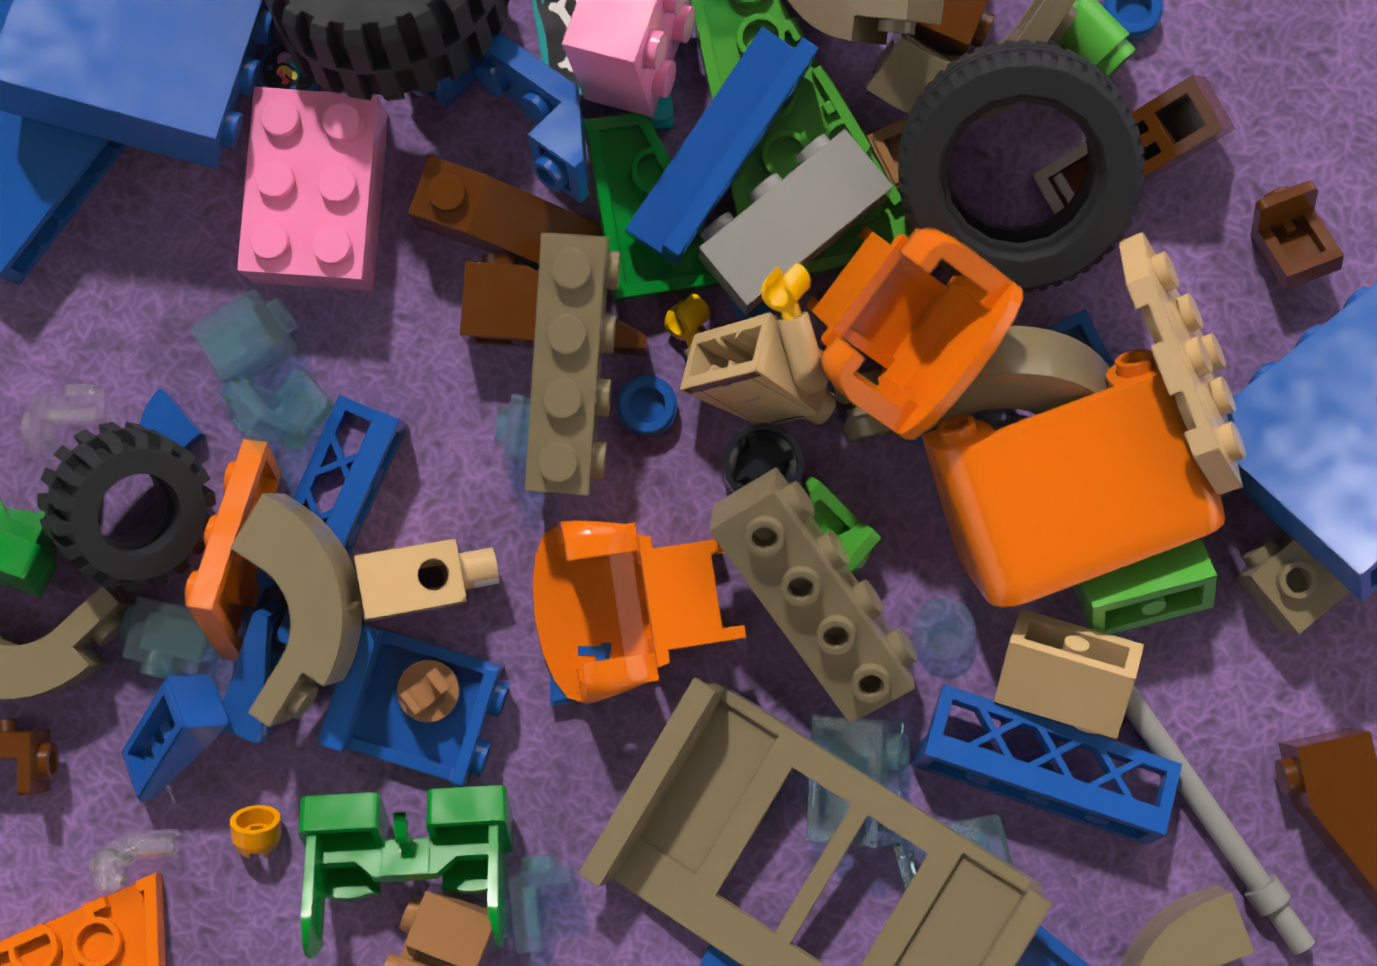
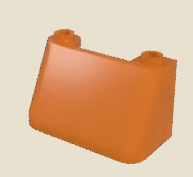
[921,349,1226,607]

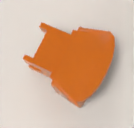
[805,226,1023,440]
[532,521,746,704]

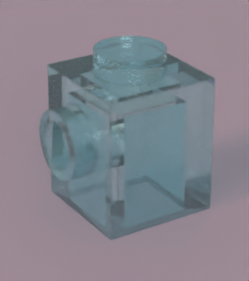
[190,288,299,388]
[120,596,216,679]

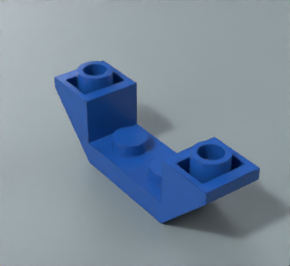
[412,32,589,203]

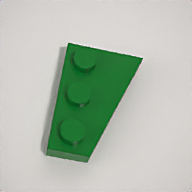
[584,113,721,303]

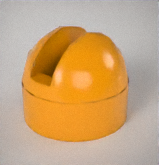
[230,805,282,859]

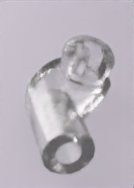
[88,829,181,892]

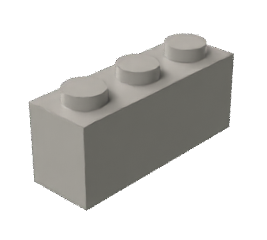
[699,129,893,315]

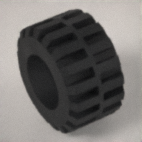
[37,422,216,592]

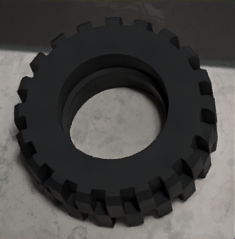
[265,0,510,101]

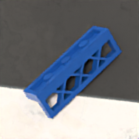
[625,27,819,267]
[241,395,408,644]
[912,684,1182,845]

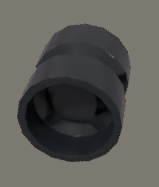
[721,423,805,494]

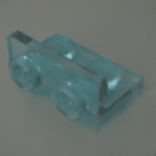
[806,715,910,848]

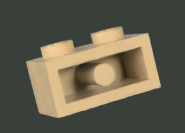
[994,609,1144,739]

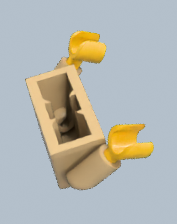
[664,264,836,425]

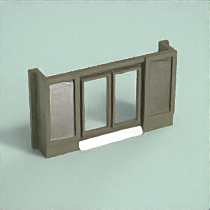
[578,677,1053,966]

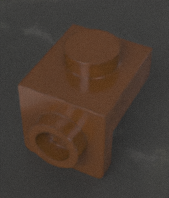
[1250,180,1344,291]
[0,718,59,796]

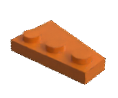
[185,438,282,661]
[0,873,166,966]

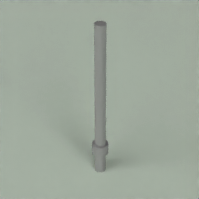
[1125,685,1315,955]

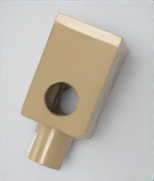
[354,539,499,623]

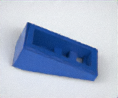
[222,600,284,744]
[121,675,229,802]

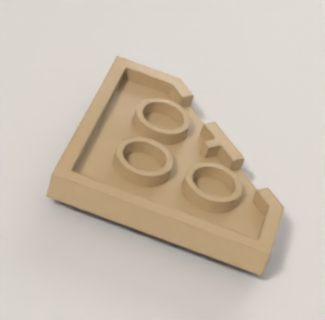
[1119,232,1246,495]

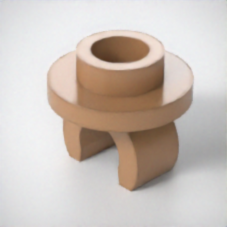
[397,660,460,722]

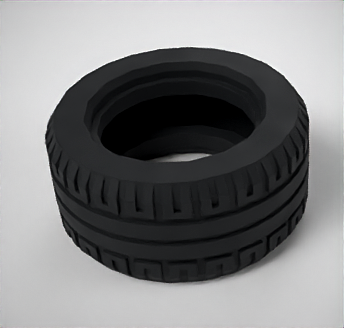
[898,40,1145,293]

